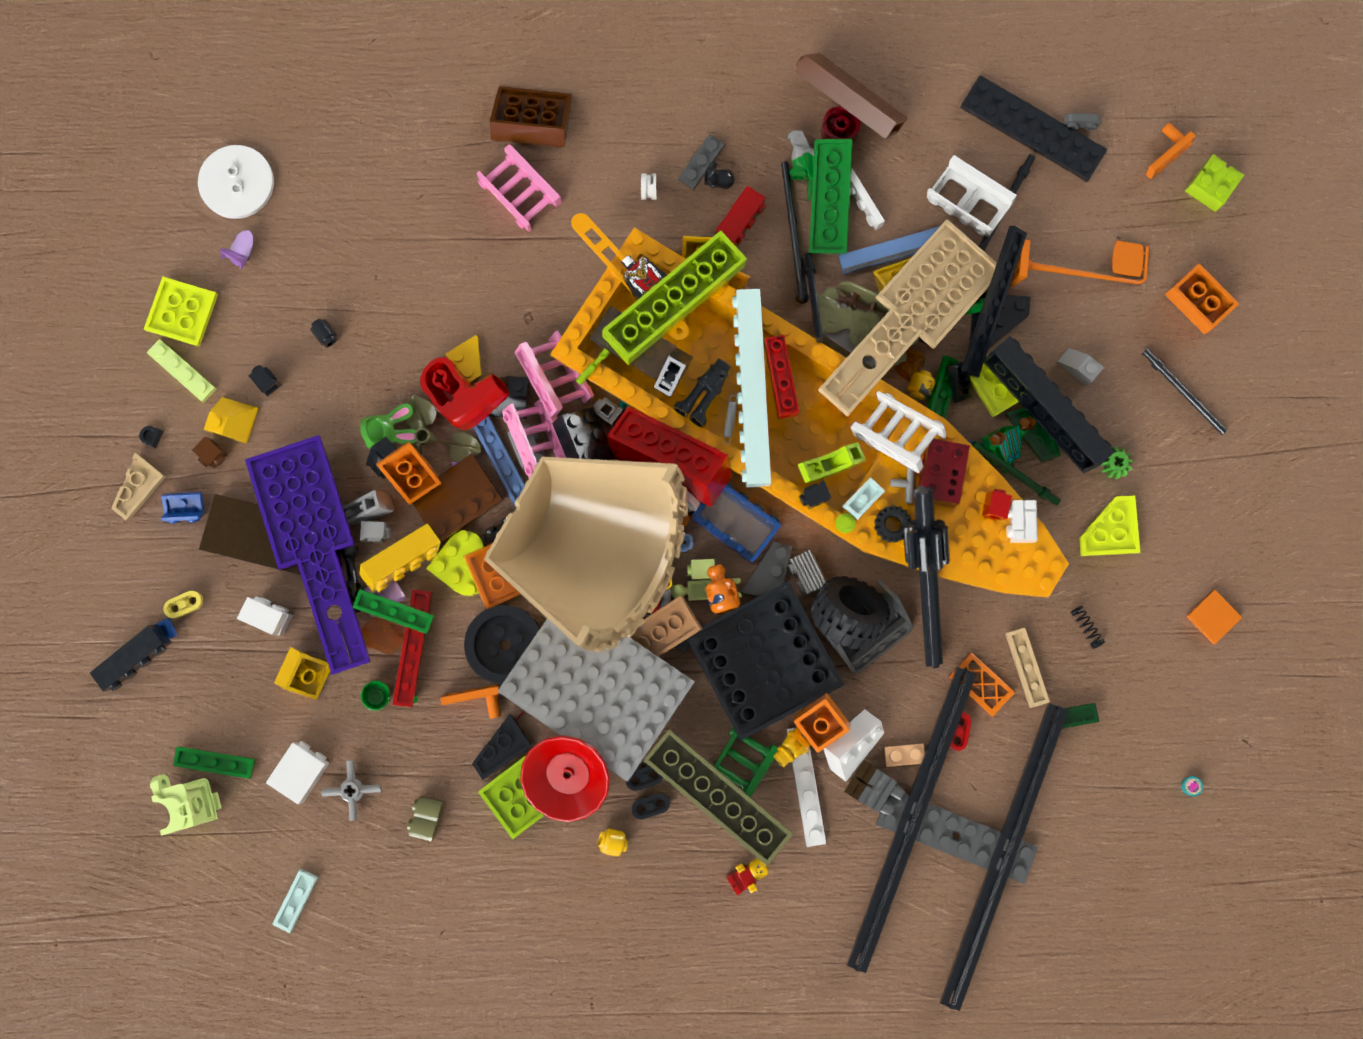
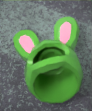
[360,403,417,448]

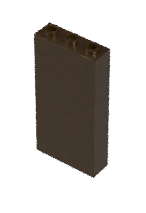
[199,494,301,575]

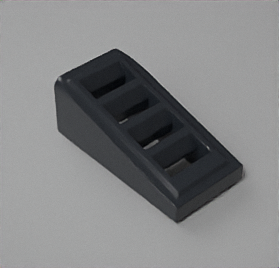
[945,361,972,403]

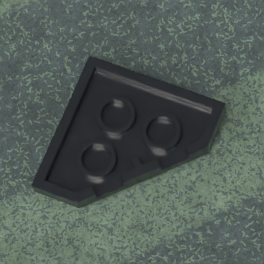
[969,292,1030,348]

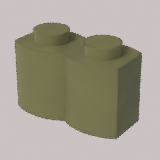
[407,796,444,841]

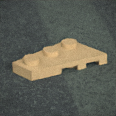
[111,453,166,521]

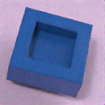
[157,618,178,640]

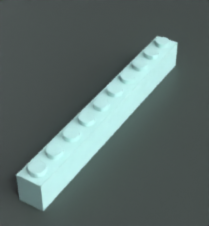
[732,289,771,487]

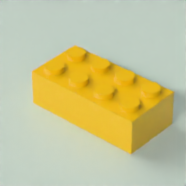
[359,523,441,593]

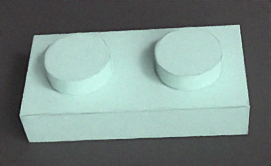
[843,477,885,520]

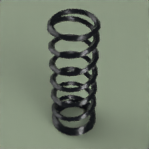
[1070,605,1105,649]

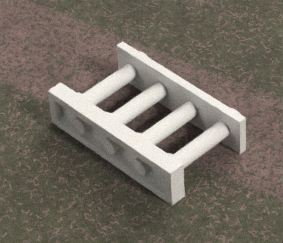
[851,391,947,473]

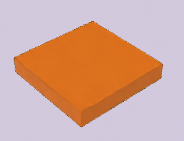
[1186,590,1242,644]

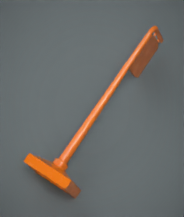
[1009,240,1149,287]

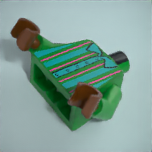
[981,417,1036,473]

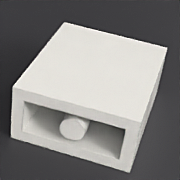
[266,741,330,805]

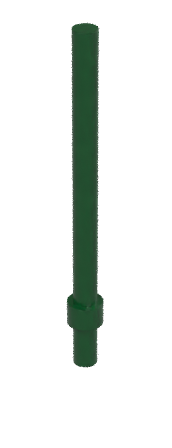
[971,441,1061,506]

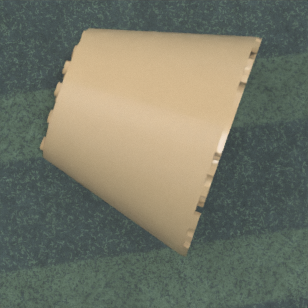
[484,457,688,652]

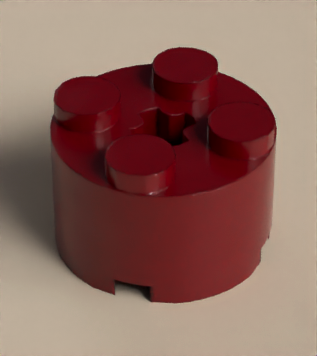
[821,105,860,143]

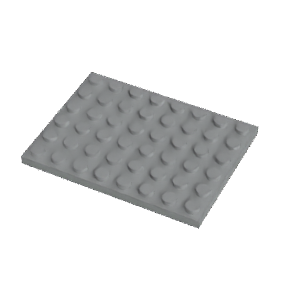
[498,618,695,782]

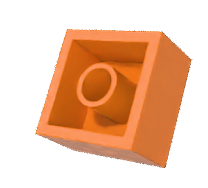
[793,693,851,753]

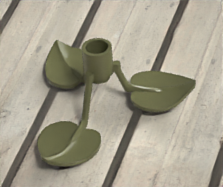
[406,395,482,462]

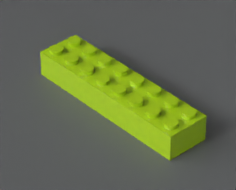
[602,231,747,365]

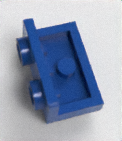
[161,492,206,523]

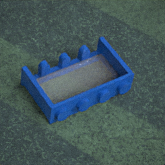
[691,482,781,564]

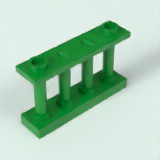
[713,727,778,797]

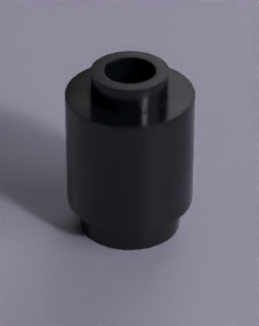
[310,319,338,348]

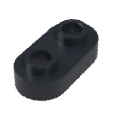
[626,766,663,791]
[632,793,670,819]

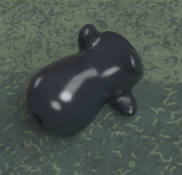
[704,162,735,189]

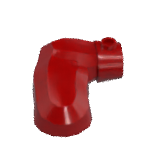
[420,357,510,431]

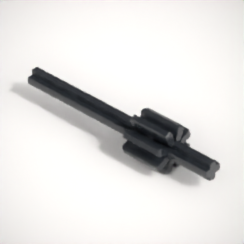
[903,486,950,669]

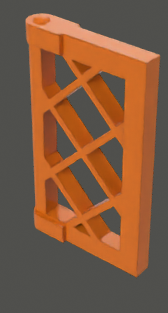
[949,652,1015,717]

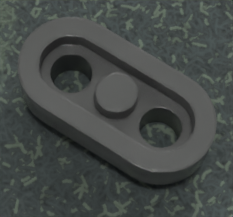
[1063,113,1101,130]

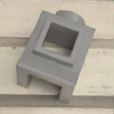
[593,397,623,428]
[360,521,391,543]

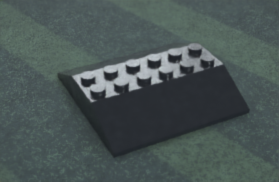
[687,581,844,741]

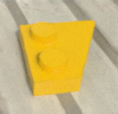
[446,335,482,383]

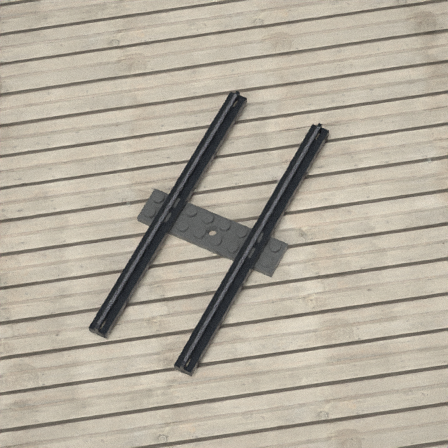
[846,667,1068,1011]

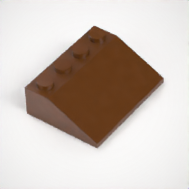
[489,86,572,147]
[413,453,505,544]

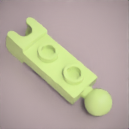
[671,578,742,601]

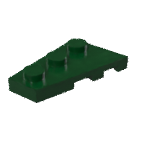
[1005,408,1061,462]

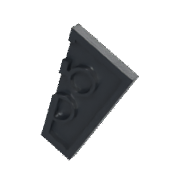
[472,714,532,780]

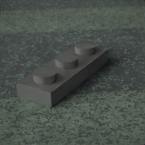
[678,134,725,191]

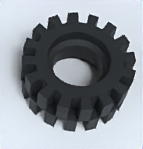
[874,505,911,543]

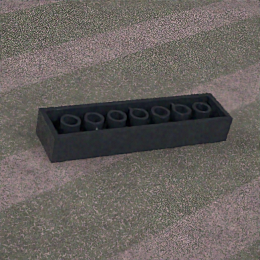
[984,336,1115,474]

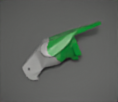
[787,131,814,201]

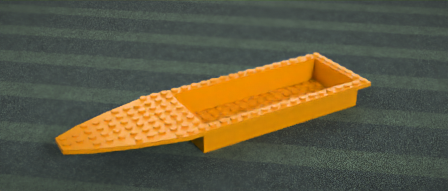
[550,227,1069,598]

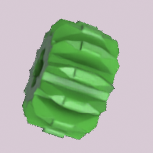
[1100,446,1134,479]

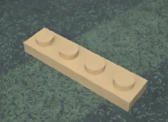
[1005,628,1050,708]

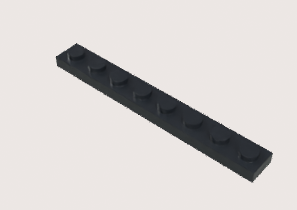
[961,226,1027,378]

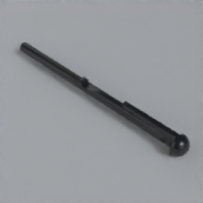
[781,162,810,304]

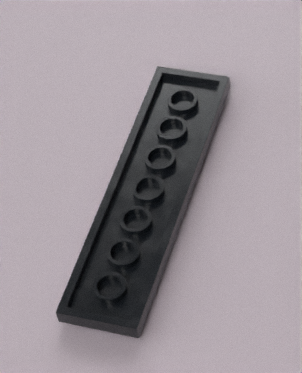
[960,75,1108,182]

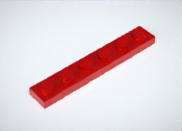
[392,589,432,708]

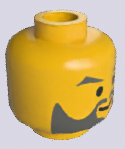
[908,370,936,400]

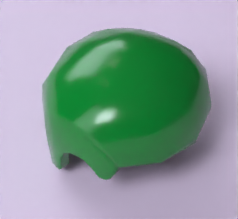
[360,681,390,711]

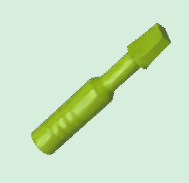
[576,349,610,385]

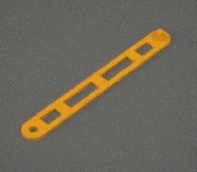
[571,213,689,341]

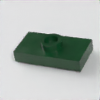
[1062,703,1100,729]

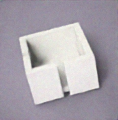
[237,596,294,636]

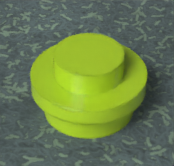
[835,513,856,533]

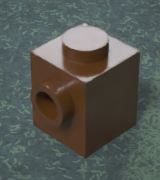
[192,436,228,468]

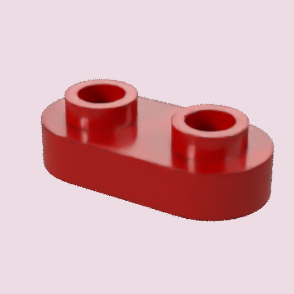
[950,712,971,751]

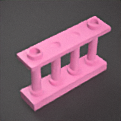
[477,144,562,232]
[514,331,594,418]
[502,399,566,478]

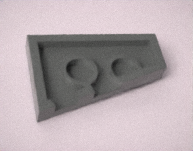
[741,541,793,597]

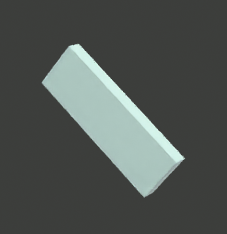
[272,869,319,933]

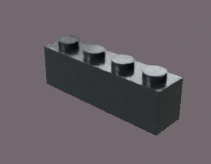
[90,624,172,692]

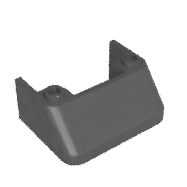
[823,579,913,674]

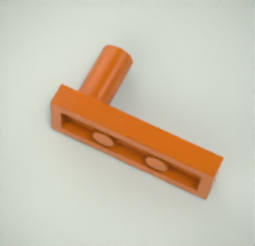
[1146,122,1196,179]
[440,684,501,718]

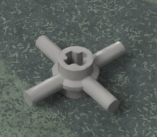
[321,760,382,821]

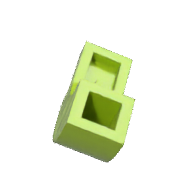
[798,442,866,483]

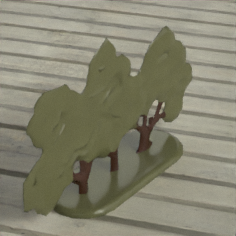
[817,281,920,366]

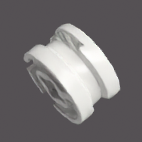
[641,173,657,200]

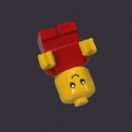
[726,858,770,895]

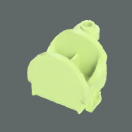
[150,774,221,836]

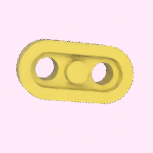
[163,591,203,618]

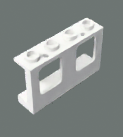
[927,155,1017,237]

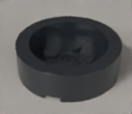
[464,605,540,684]

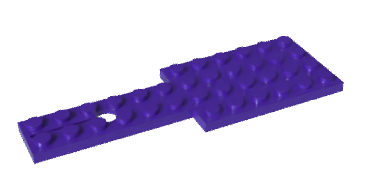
[245,435,371,675]

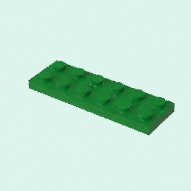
[809,139,853,254]

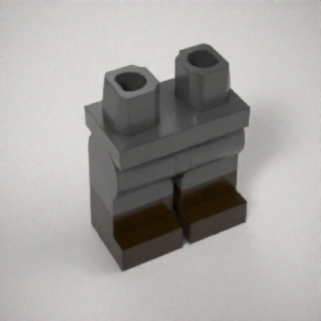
[844,760,906,816]

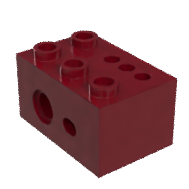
[914,438,970,508]

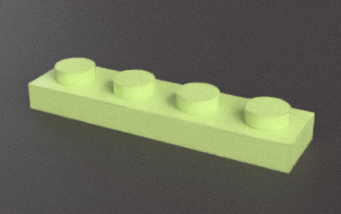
[147,339,216,403]

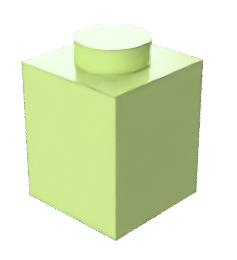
[687,559,715,581]

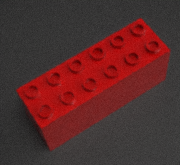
[607,406,732,507]

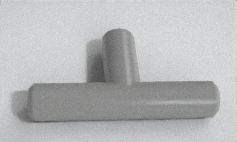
[890,467,915,504]

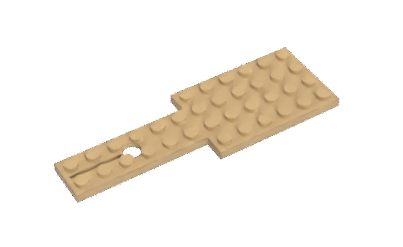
[818,219,997,416]

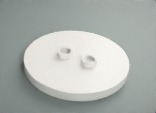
[198,145,274,219]

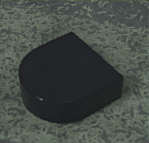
[139,426,164,448]

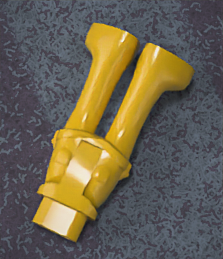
[774,702,813,767]

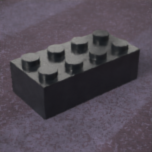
[552,407,616,461]

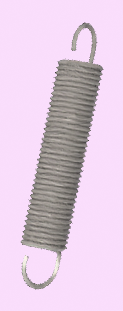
[724,395,737,444]

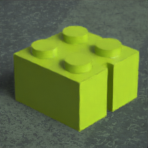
[1185,154,1244,212]

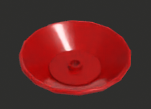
[520,735,610,822]

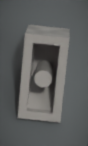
[1056,348,1104,386]

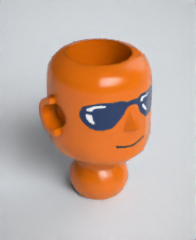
[705,564,740,614]

